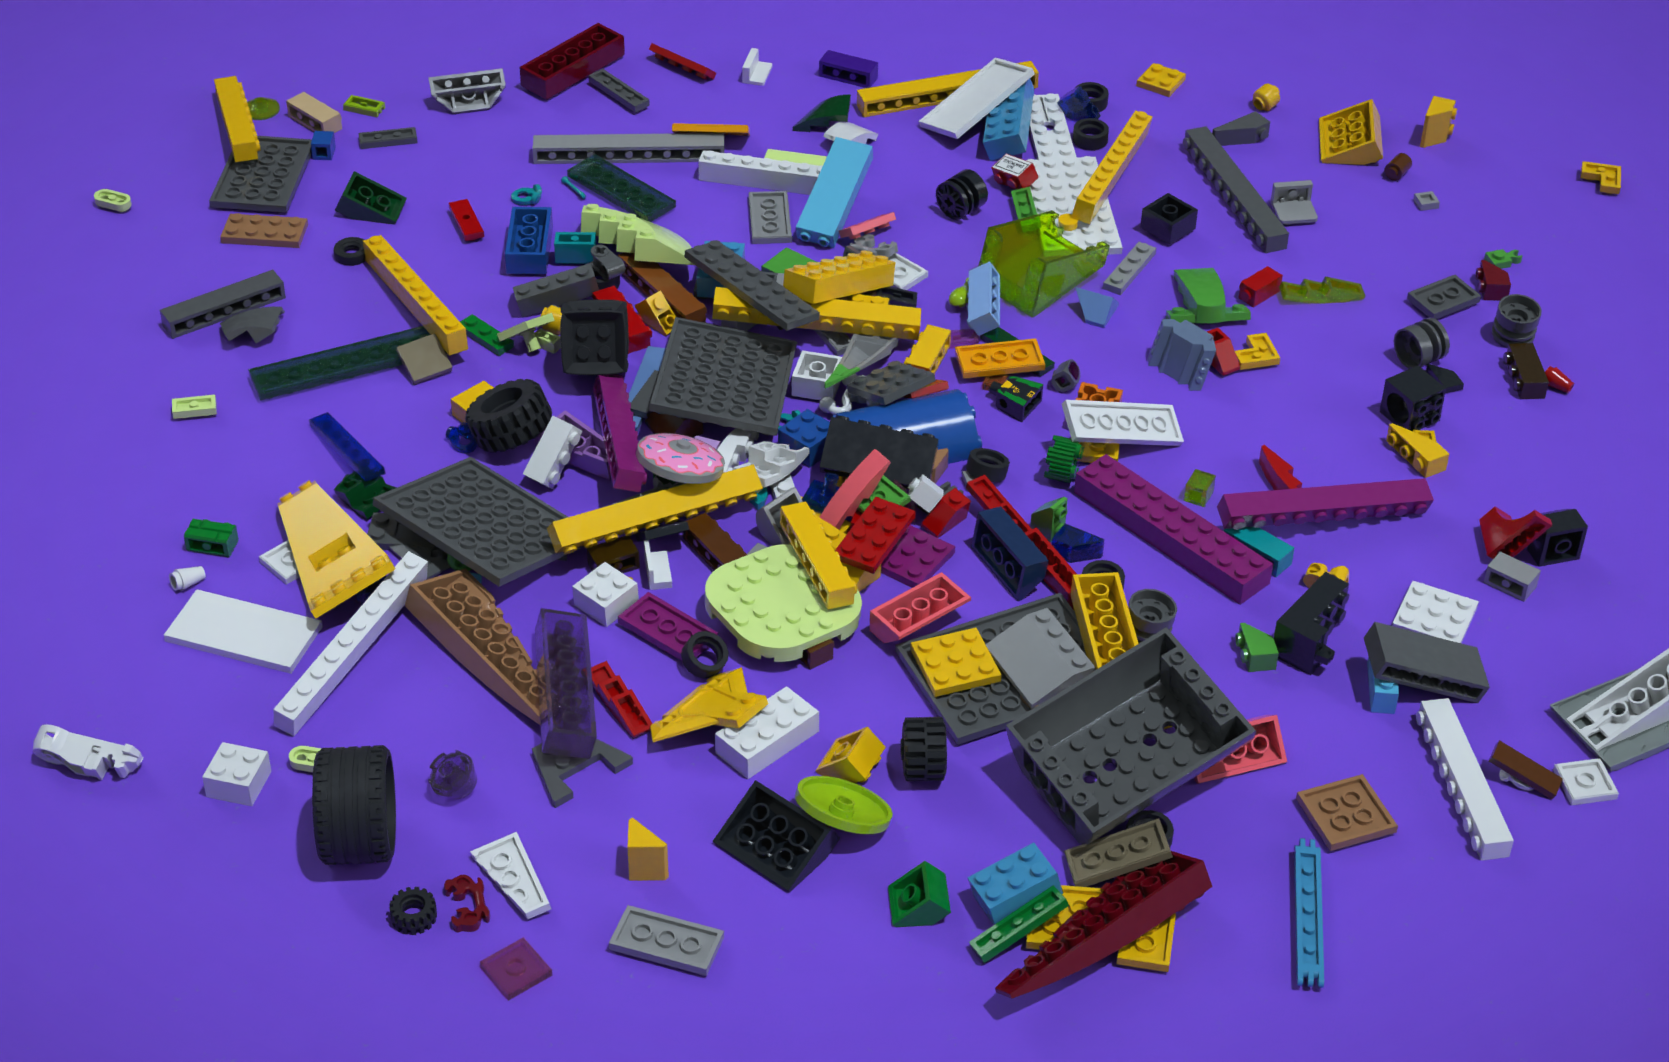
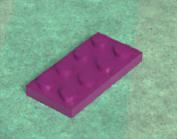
[618,592,718,661]

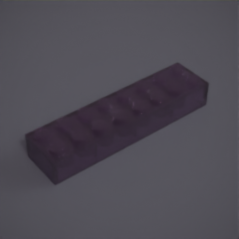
[535,608,597,759]

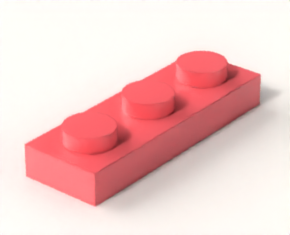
[839,212,896,240]

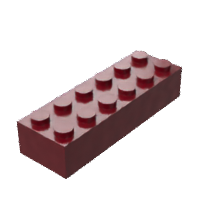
[519,23,625,100]

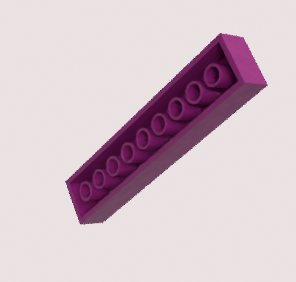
[1074,454,1273,605]

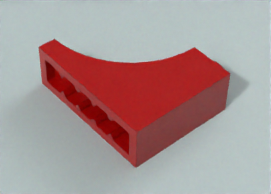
[1479,507,1552,559]

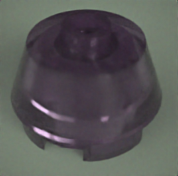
[428,750,477,799]

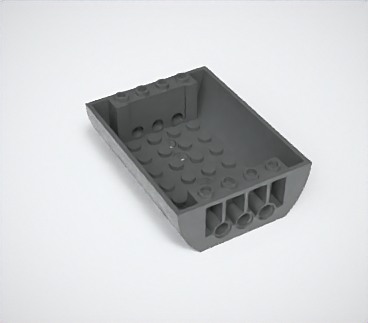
[1006,627,1256,844]

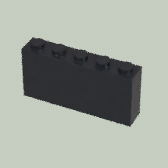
[820,416,939,491]

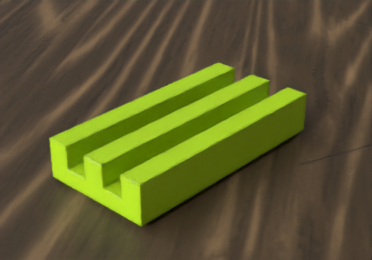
[343,95,386,117]

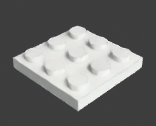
[1392,581,1479,643]

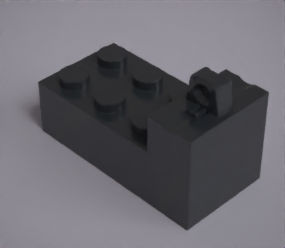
[1274,572,1349,675]

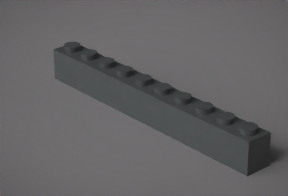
[1183,126,1289,253]

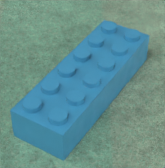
[983,79,1034,161]

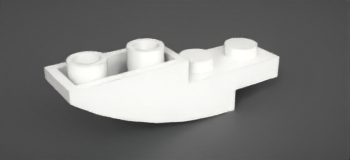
[717,428,759,473]

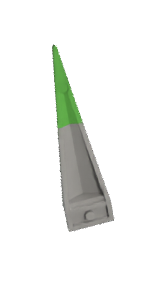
[824,334,898,389]

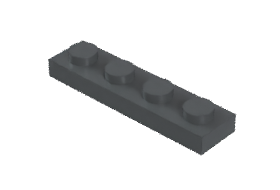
[588,69,650,113]

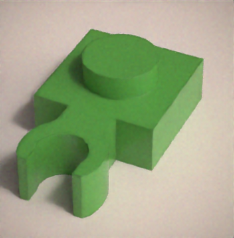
[1484,249,1523,269]

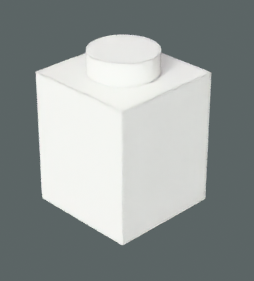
[908,474,944,513]

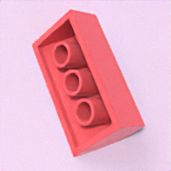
[869,572,971,643]
[1194,715,1287,784]

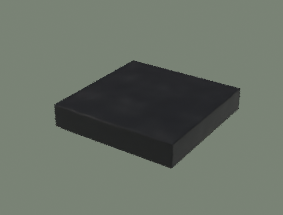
[635,521,689,542]

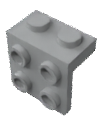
[1271,180,1318,225]

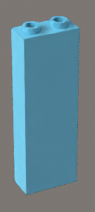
[796,137,873,248]

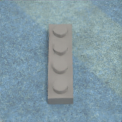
[1103,242,1156,295]

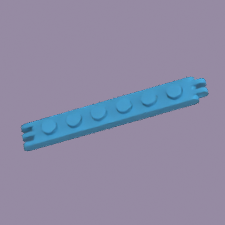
[1294,838,1324,988]

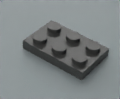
[1407,275,1481,319]

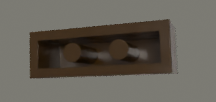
[1503,343,1549,399]

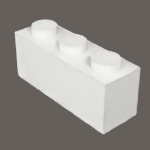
[523,416,582,489]

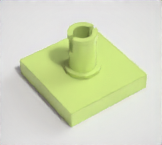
[497,313,555,353]

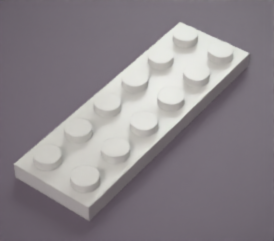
[1061,400,1184,446]

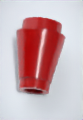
[1545,366,1575,394]

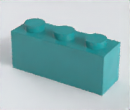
[1224,527,1294,577]

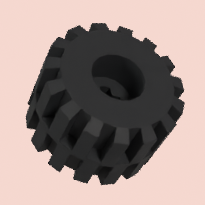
[900,717,947,781]

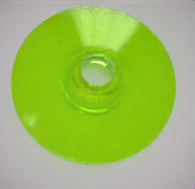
[247,97,280,120]

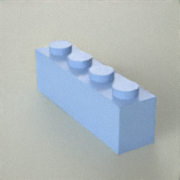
[967,261,1000,336]

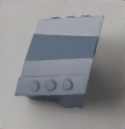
[1148,319,1216,391]

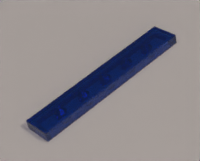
[309,412,386,482]

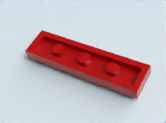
[649,43,716,80]

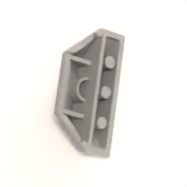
[428,68,506,114]

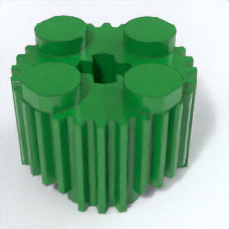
[1044,435,1084,483]

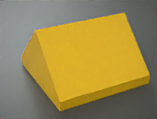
[627,817,669,881]

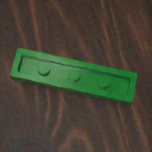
[969,885,1069,963]

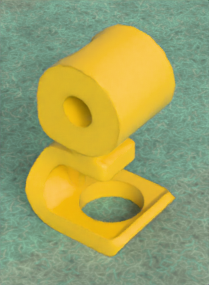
[1303,563,1349,588]

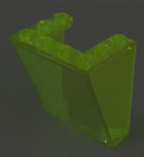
[978,210,1110,317]

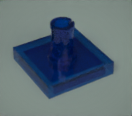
[802,473,840,514]

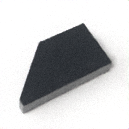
[1426,364,1464,393]

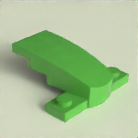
[1166,268,1251,323]

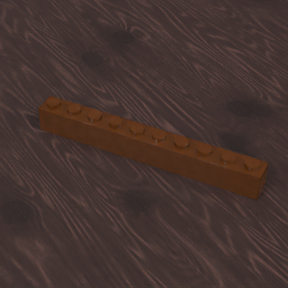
[683,512,834,670]

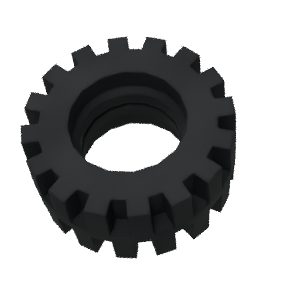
[389,887,437,935]

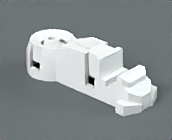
[33,724,144,780]

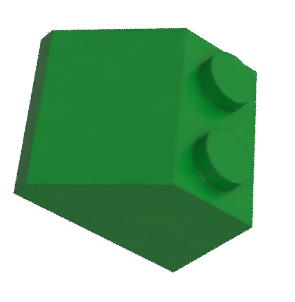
[888,861,951,927]

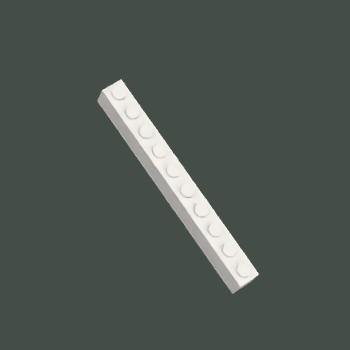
[273,551,428,736]

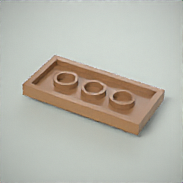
[220,213,308,248]

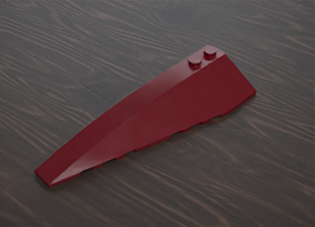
[995,851,1213,999]

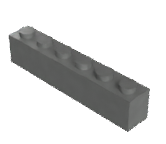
[160,270,286,339]

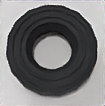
[333,237,366,266]

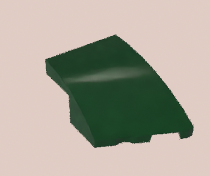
[793,95,851,132]
[334,463,397,519]

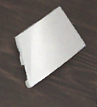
[823,121,878,144]
[733,441,809,488]

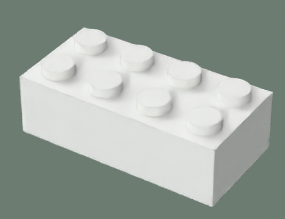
[715,686,819,779]

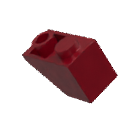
[1476,260,1511,301]

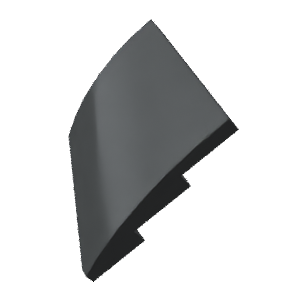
[220,306,285,343]

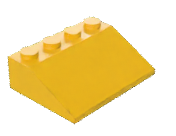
[1319,99,1383,165]

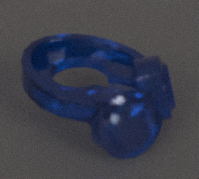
[446,422,477,454]

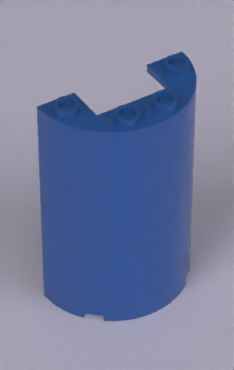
[832,389,982,464]

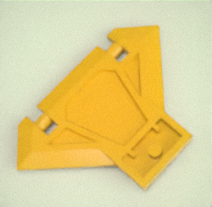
[650,667,768,742]

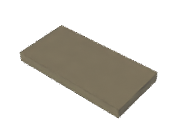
[1064,819,1173,887]

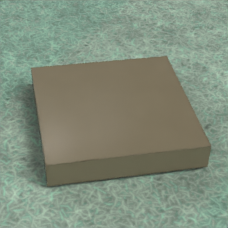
[396,333,453,385]

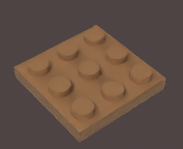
[1296,774,1398,851]

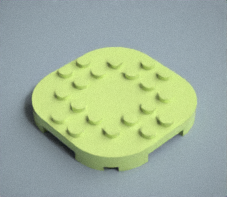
[705,544,862,662]

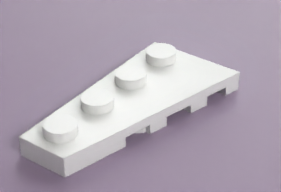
[470,832,551,919]

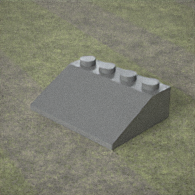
[985,608,1096,709]

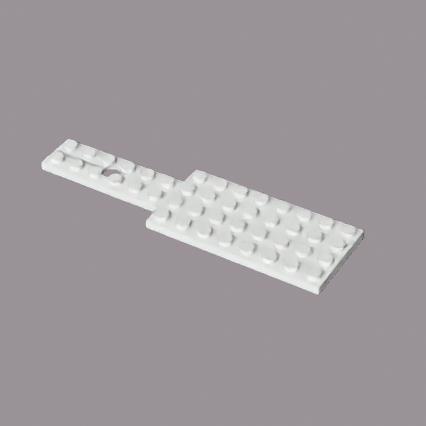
[1026,93,1123,258]

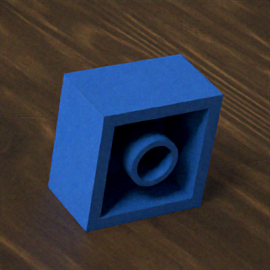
[778,409,830,468]

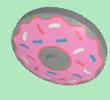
[636,433,725,484]

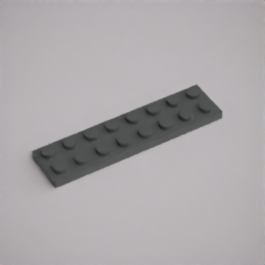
[684,240,820,331]

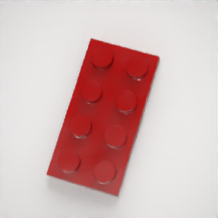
[835,497,916,574]

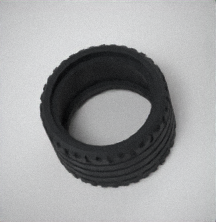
[312,745,396,865]

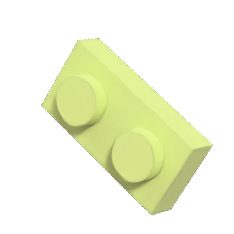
[172,395,217,419]

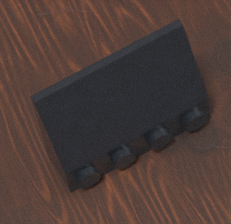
[713,780,840,892]

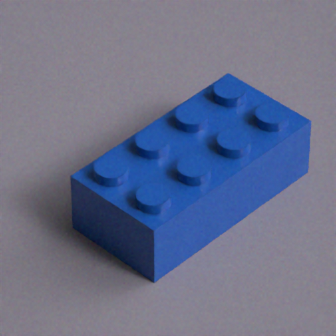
[505,207,553,275]

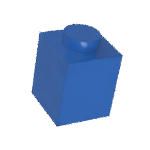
[311,131,336,160]

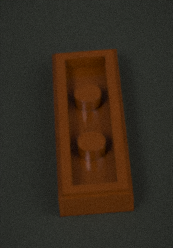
[1489,740,1563,800]

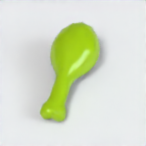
[949,277,969,307]

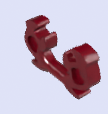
[444,875,490,933]

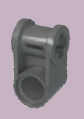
[591,245,626,281]

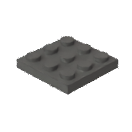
[847,361,936,405]

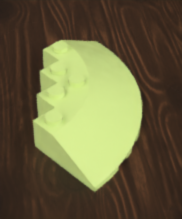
[581,204,694,265]

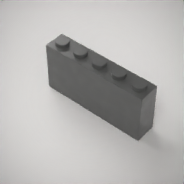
[1364,622,1490,703]

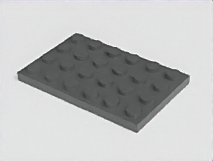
[209,136,312,213]

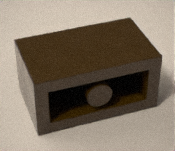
[587,536,640,573]

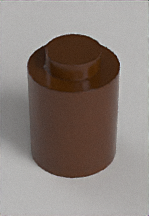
[1384,153,1412,181]

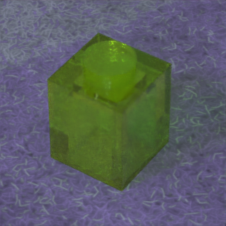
[1184,469,1216,507]

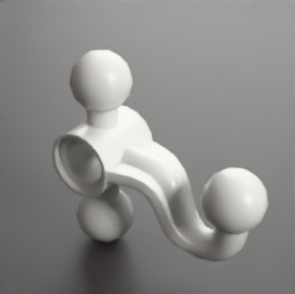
[819,373,880,415]

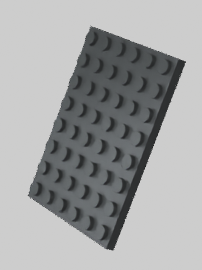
[649,317,797,436]
[373,457,584,587]
[895,593,1086,745]

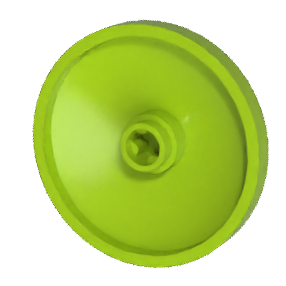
[795,776,893,834]

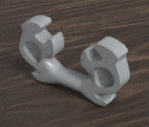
[850,234,898,257]

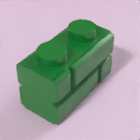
[184,519,239,557]

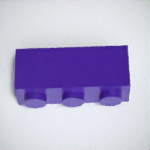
[819,50,878,88]

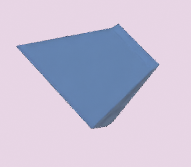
[1075,287,1119,328]

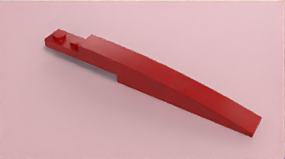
[966,475,1077,611]

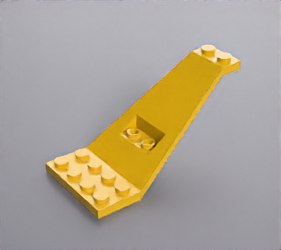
[277,480,395,619]

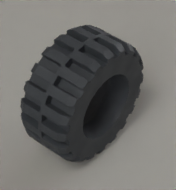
[465,379,552,453]

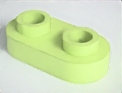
[94,189,132,212]
[289,746,321,772]

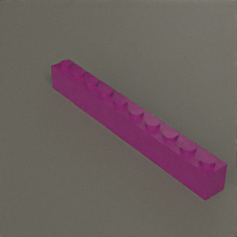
[593,374,647,492]
[1217,478,1434,529]

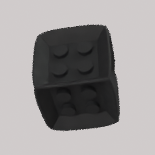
[560,300,629,375]

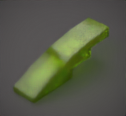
[1279,276,1366,304]

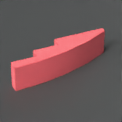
[820,449,891,529]

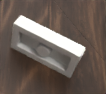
[742,48,772,86]
[644,540,672,590]

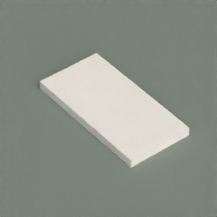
[919,57,1035,139]
[164,589,323,674]

